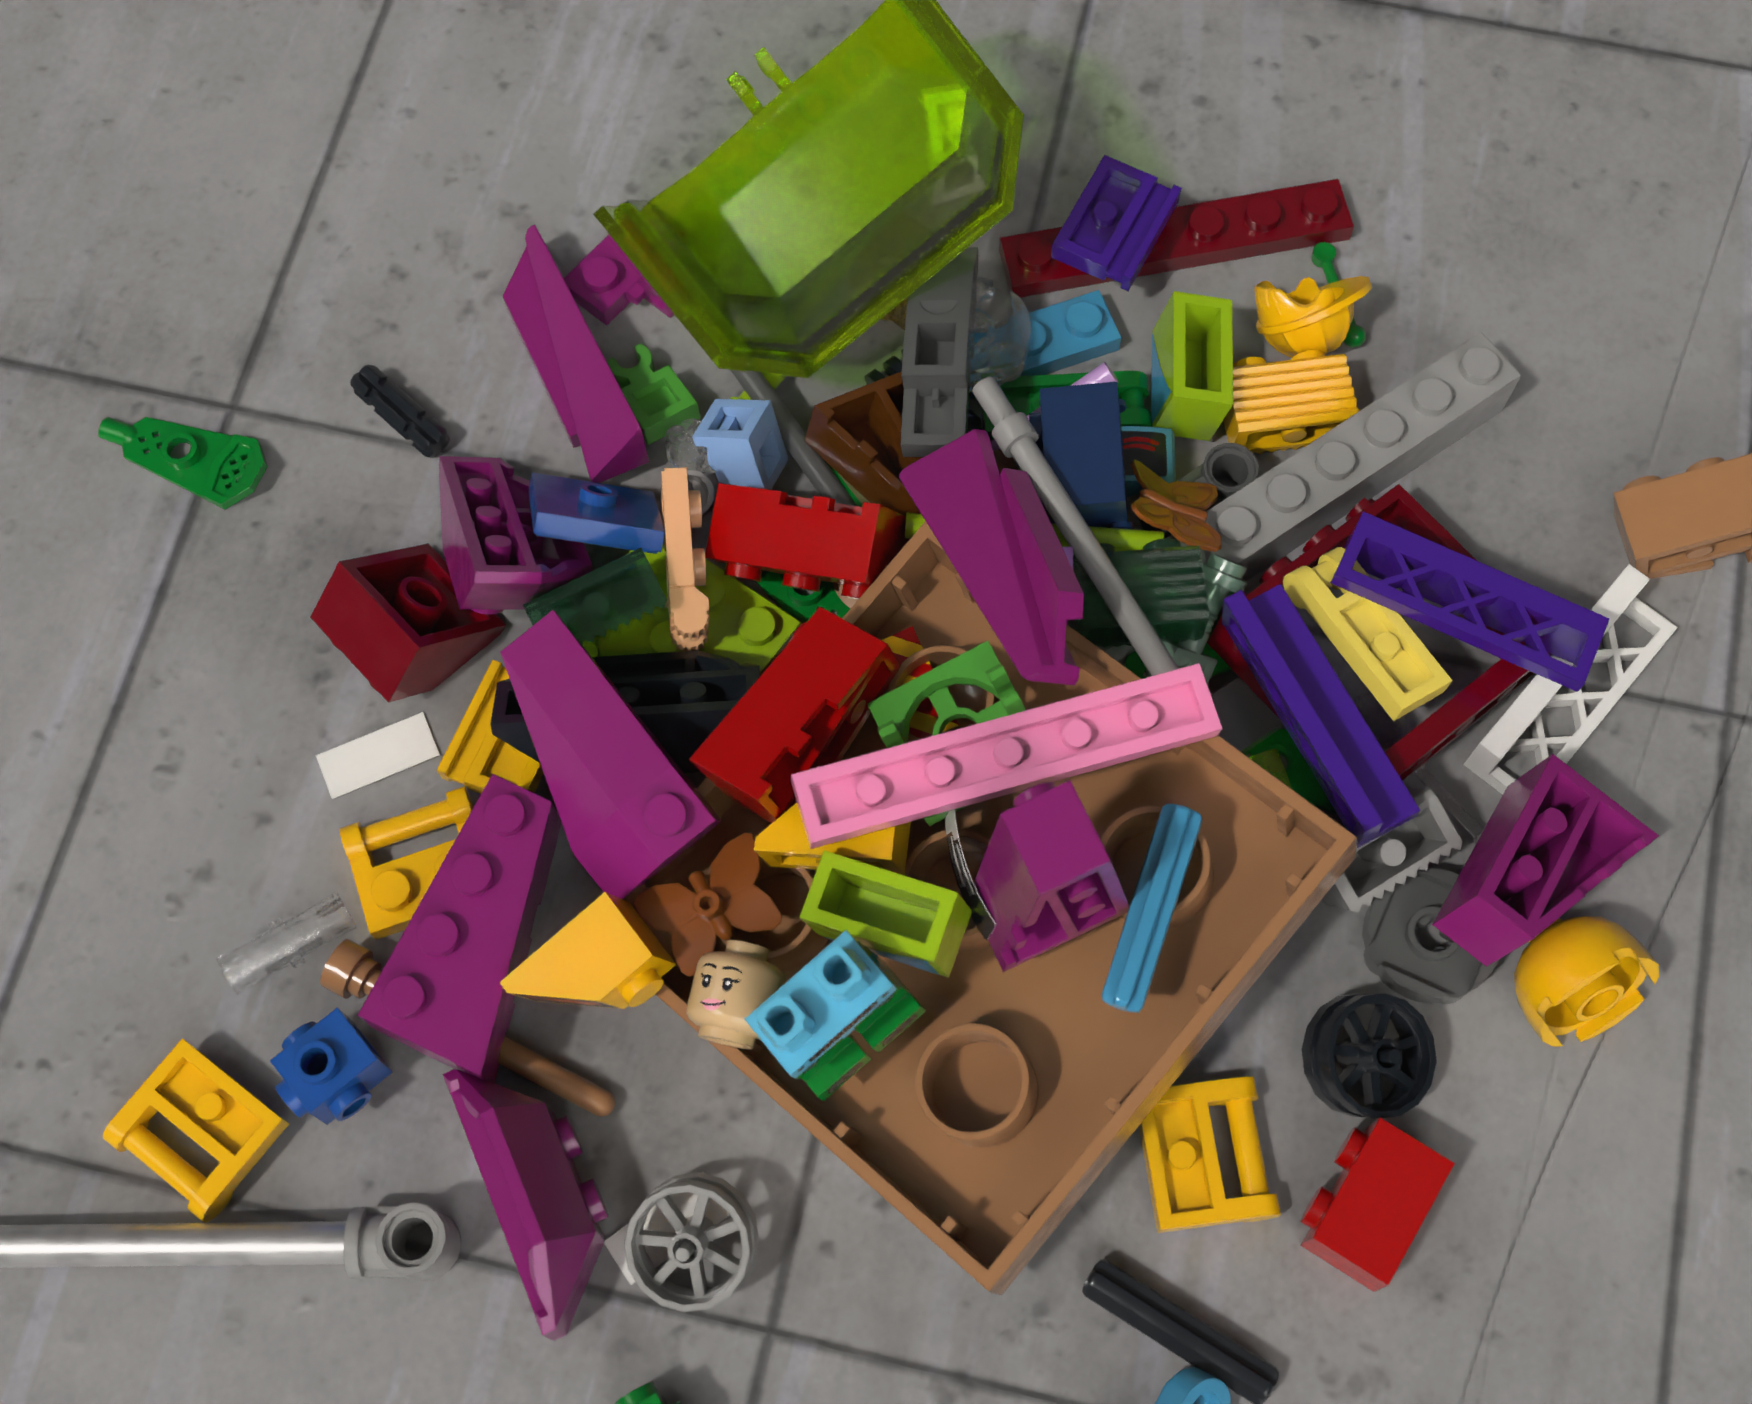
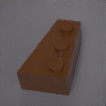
[804,371,923,516]

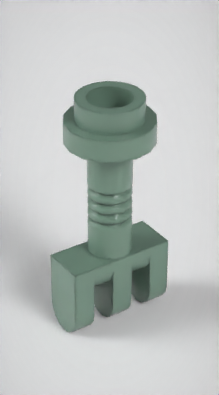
[1146,553,1248,684]

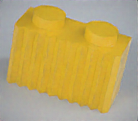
[1224,350,1359,454]

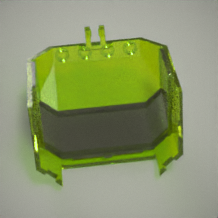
[593,0,1024,378]

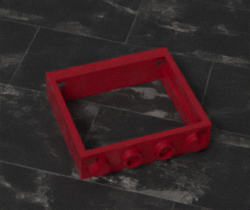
[1207,484,1552,781]

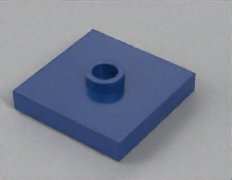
[528,472,665,554]

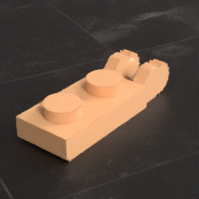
[661,467,710,651]

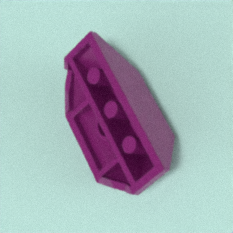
[439,456,592,614]
[443,1069,609,1341]

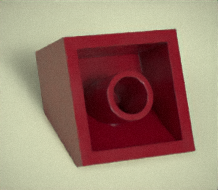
[310,543,506,703]

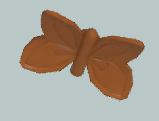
[1131,459,1221,552]
[634,833,782,977]

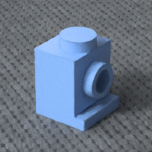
[692,399,788,490]

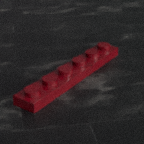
[999,179,1354,299]

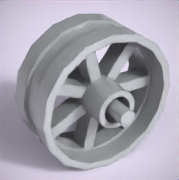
[624,1172,759,1312]

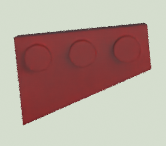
[705,483,910,599]
[689,607,901,823]

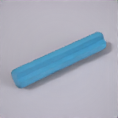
[1101,804,1203,1013]

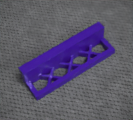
[1330,511,1609,692]
[1222,584,1420,848]

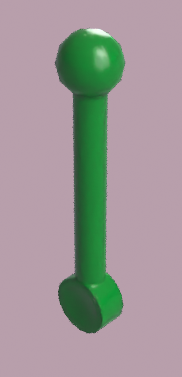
[1311,242,1366,348]

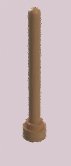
[320,939,615,1117]

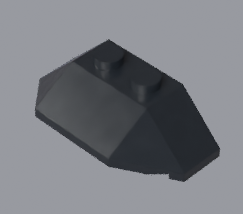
[490,650,761,773]

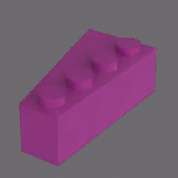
[358,774,562,1083]

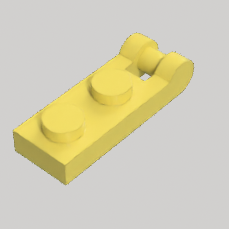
[1283,547,1453,721]

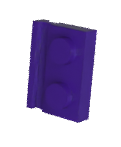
[1051,155,1182,292]

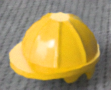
[1254,276,1372,357]

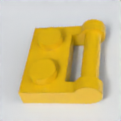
[339,786,474,940]
[103,1038,289,1223]
[1139,1077,1281,1233]

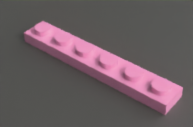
[791,663,1222,849]

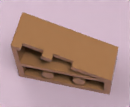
[1613,451,1752,579]

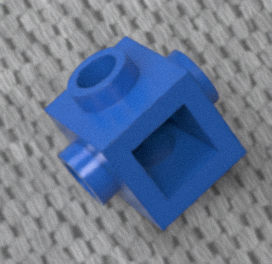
[270,1007,393,1125]

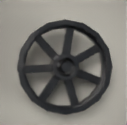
[1302,993,1437,1119]

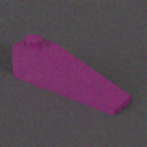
[500,610,722,900]

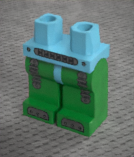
[745,930,926,1102]

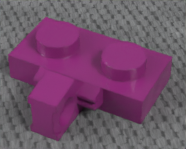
[563,205,686,326]

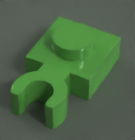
[607,344,701,445]

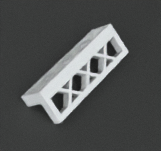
[1463,564,1678,795]

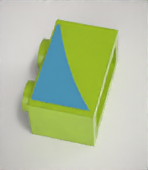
[1151,291,1233,441]
[799,850,972,978]

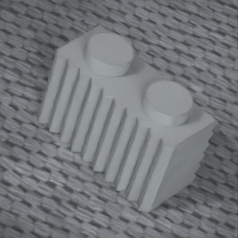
[1322,787,1462,913]

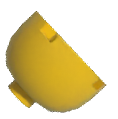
[1514,916,1660,1047]

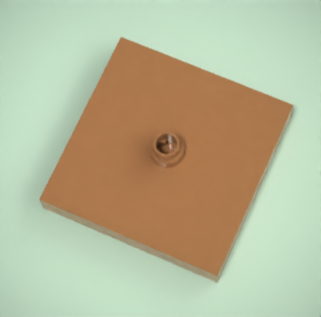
[624,521,1357,1295]

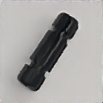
[350,365,450,458]

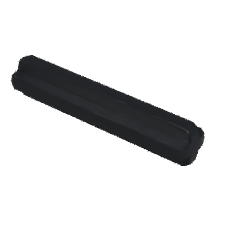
[1082,1259,1279,1404]

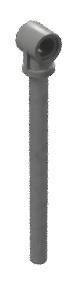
[0,1202,461,1281]

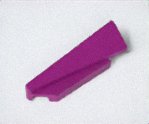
[503,225,649,483]
[899,429,1084,686]

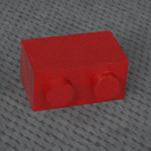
[1300,1118,1455,1292]

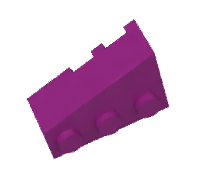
[1432,754,1659,967]
[974,780,1130,972]

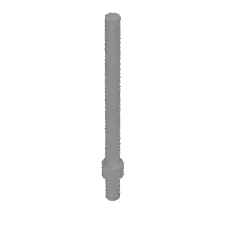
[972,377,1179,676]

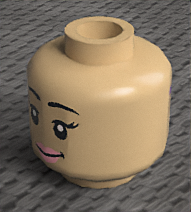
[686,940,786,1049]

